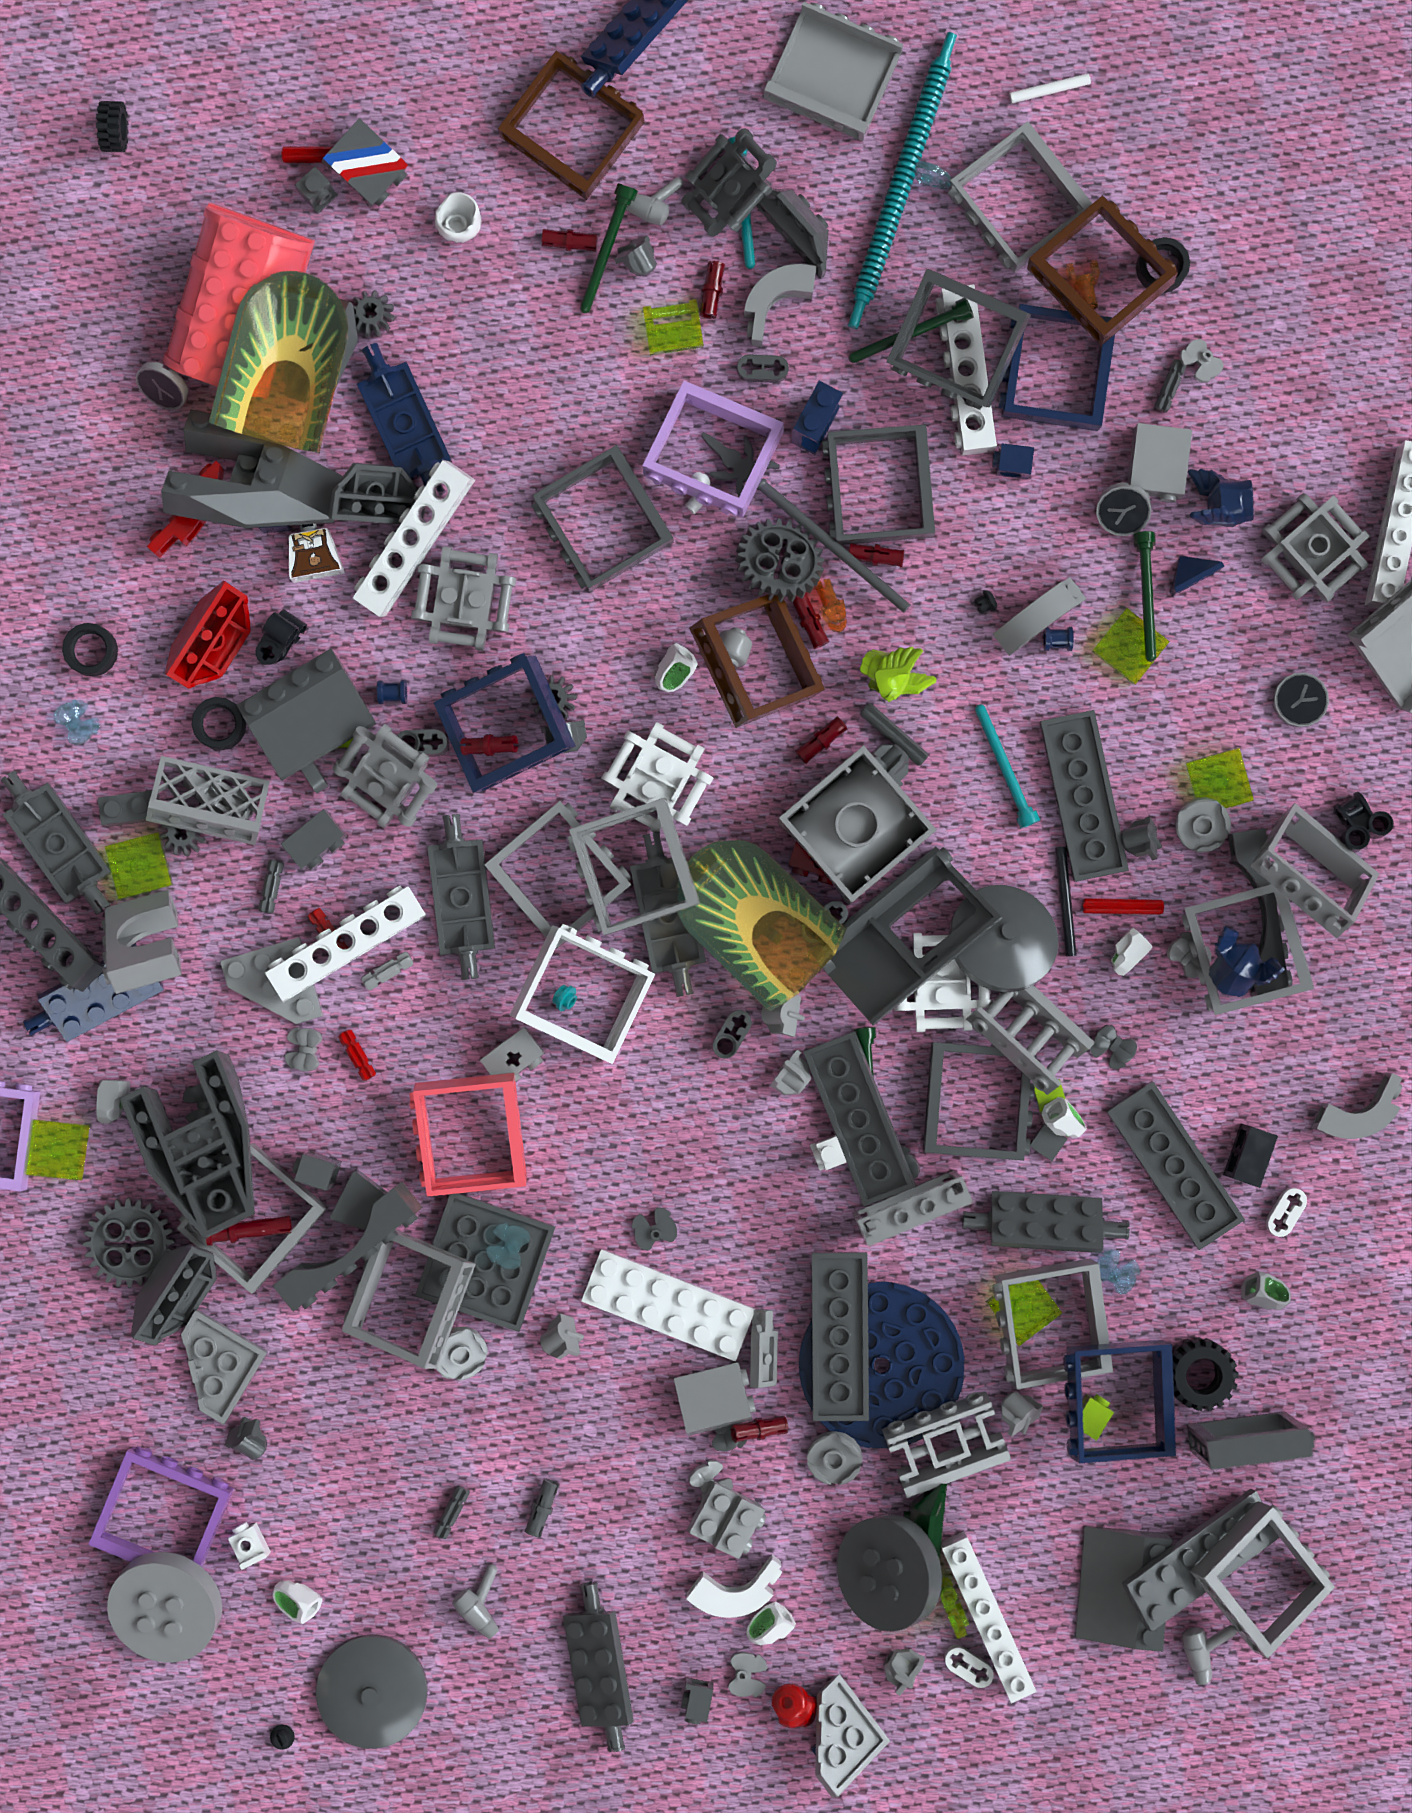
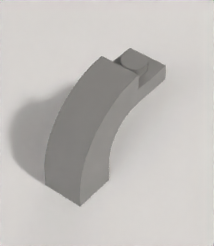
[744,264,816,347]
[993,577,1086,656]
[1311,1072,1402,1139]

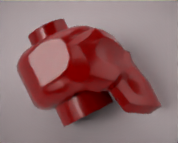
[771,1683,817,1728]

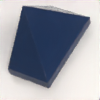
[1170,556,1224,597]

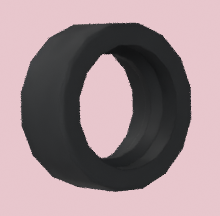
[1136,237,1190,293]
[62,623,118,677]
[191,697,247,750]

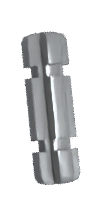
[361,952,414,990]

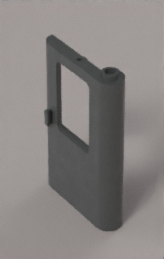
[809,846,1002,1026]

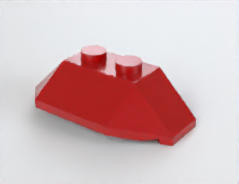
[165,581,251,689]

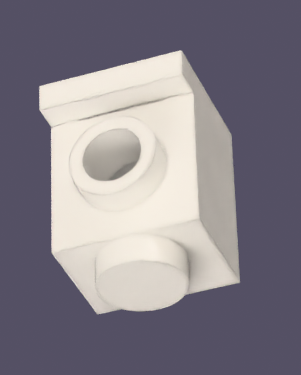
[810,1135,846,1170]
[228,1522,271,1570]

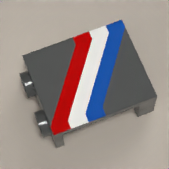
[321,118,408,208]

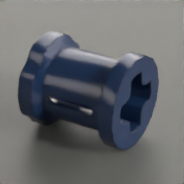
[1043,627,1074,651]
[377,680,407,705]

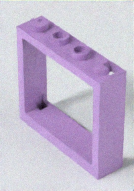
[642,381,784,518]
[0,1081,40,1191]

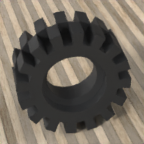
[96,101,129,152]

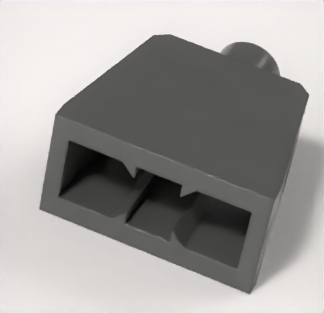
[330,1170,387,1230]

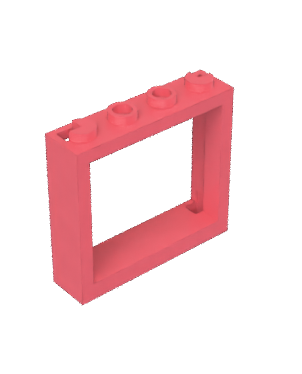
[409,1073,527,1197]

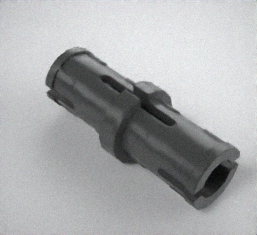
[524,1478,560,1537]

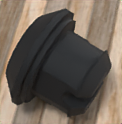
[974,590,997,614]
[270,1724,295,1750]

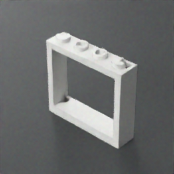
[510,924,655,1064]

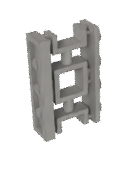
[882,1392,1011,1498]

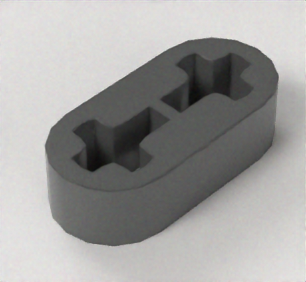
[737,354,789,383]
[301,762,329,794]

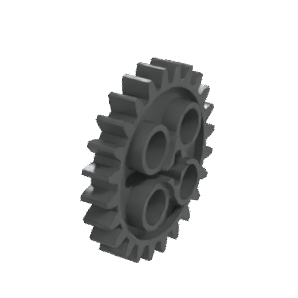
[735,518,825,602]
[83,1197,175,1288]

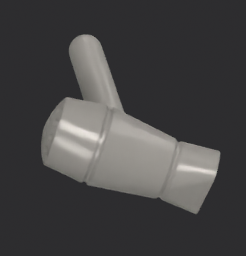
[626,177,683,226]
[452,1564,499,1639]
[1182,1625,1237,1685]

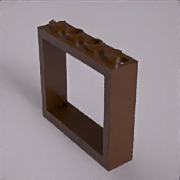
[498,51,644,200]
[1027,195,1178,346]
[689,594,825,728]

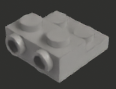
[687,1481,766,1559]

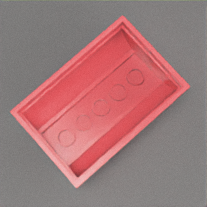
[162,202,315,399]

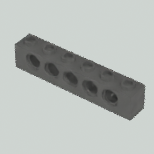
[0,857,106,992]

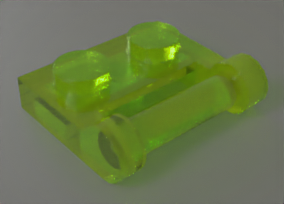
[643,299,704,355]
[940,1576,970,1639]

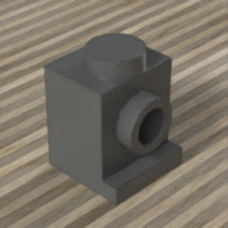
[295,167,338,214]
[681,1677,714,1724]

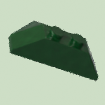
[903,1484,947,1561]

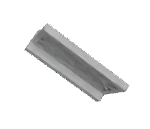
[146,756,270,845]

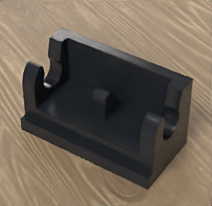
[1223,1123,1278,1188]

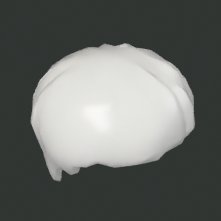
[435,192,481,243]

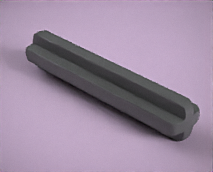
[860,703,929,766]

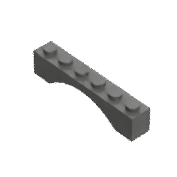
[1228,829,1293,997]
[273,1182,423,1312]

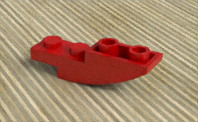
[147,461,225,558]

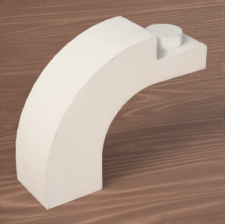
[686,1555,782,1618]

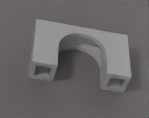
[101,890,182,994]

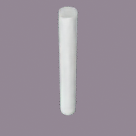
[1009,73,1091,104]

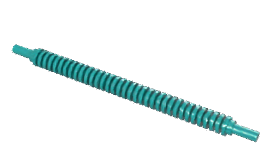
[847,32,957,329]

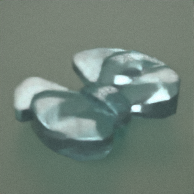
[915,161,951,189]
[54,700,100,745]
[487,1222,531,1269]
[1097,1249,1140,1295]

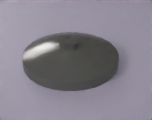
[949,885,1058,992]
[316,1634,428,1749]

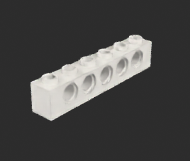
[936,284,997,456]
[1364,440,1412,608]
[353,460,475,617]
[265,885,426,1002]
[941,1531,1037,1703]

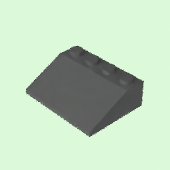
[237,648,377,781]
[1075,1526,1172,1652]

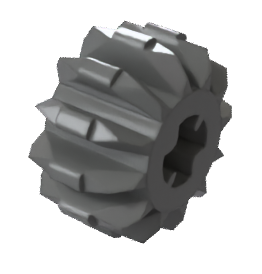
[353,290,395,338]
[530,675,577,721]
[160,824,207,857]

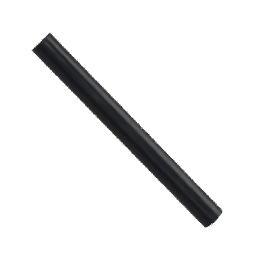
[1055,847,1077,957]

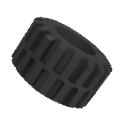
[1172,1337,1239,1411]

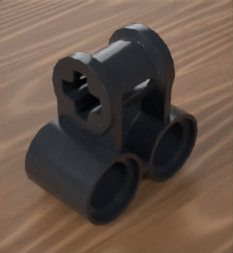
[255,609,307,665]
[1333,791,1394,853]

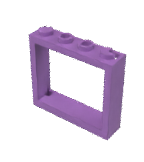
[88,1446,234,1567]

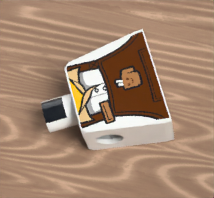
[289,524,345,583]

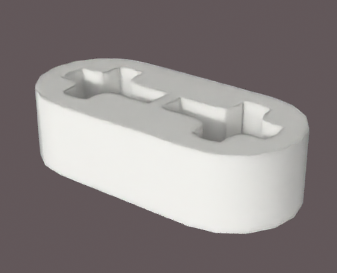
[1266,1188,1307,1237]
[944,1645,994,1688]

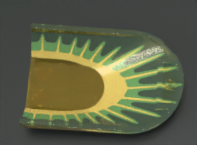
[209,271,348,454]
[677,839,847,1011]

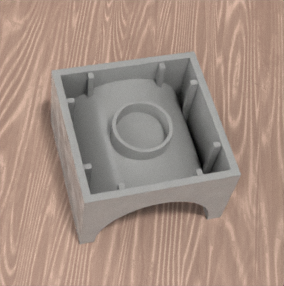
[777,745,936,905]

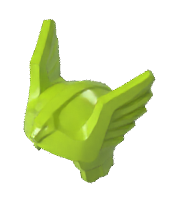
[860,647,937,702]

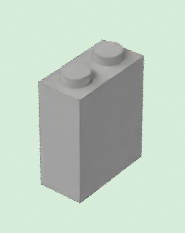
[1127,423,1192,503]
[674,1362,756,1436]

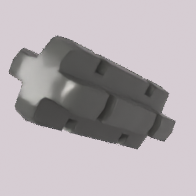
[1154,359,1186,413]
[258,860,284,914]
[434,1485,470,1539]

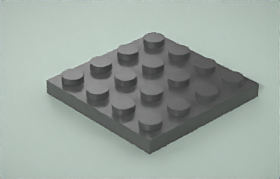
[415,1193,556,1332]

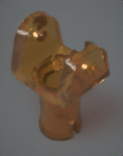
[1066,259,1100,310]
[814,579,847,633]

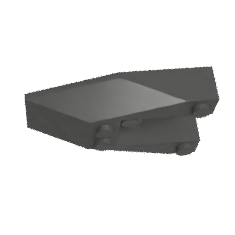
[161,409,343,528]
[120,1050,255,1239]

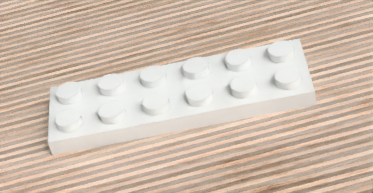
[581,1249,755,1362]

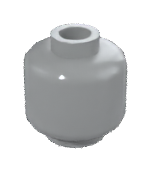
[719,627,752,670]

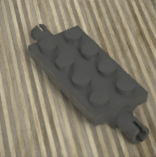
[1,771,112,915]
[427,814,496,980]
[630,832,706,997]
[962,1191,1130,1253]
[563,1581,634,1752]

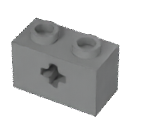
[480,1027,545,1082]

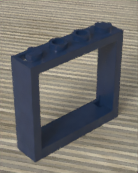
[998,304,1115,431]
[433,653,576,793]
[1063,1340,1176,1464]

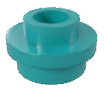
[552,985,577,1012]

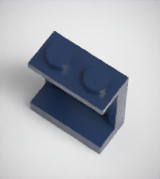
[791,380,843,455]

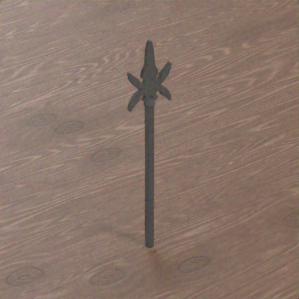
[701,432,911,613]

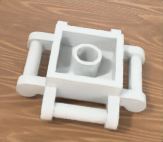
[601,722,714,833]
[894,933,993,1032]

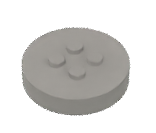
[107,1552,222,1663]

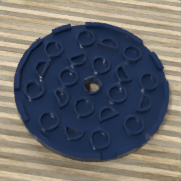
[799,1281,965,1449]

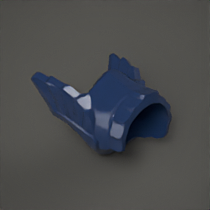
[1188,468,1254,527]
[1209,926,1285,997]

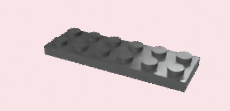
[1039,710,1129,882]
[803,1031,916,1206]
[1106,1081,1245,1250]
[811,1252,869,1421]
[1122,1489,1280,1632]

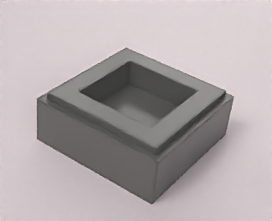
[1030,1123,1067,1161]

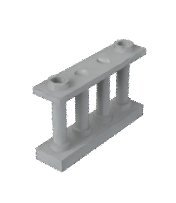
[966,985,1095,1095]

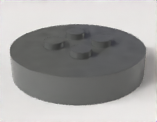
[837,1514,942,1632]

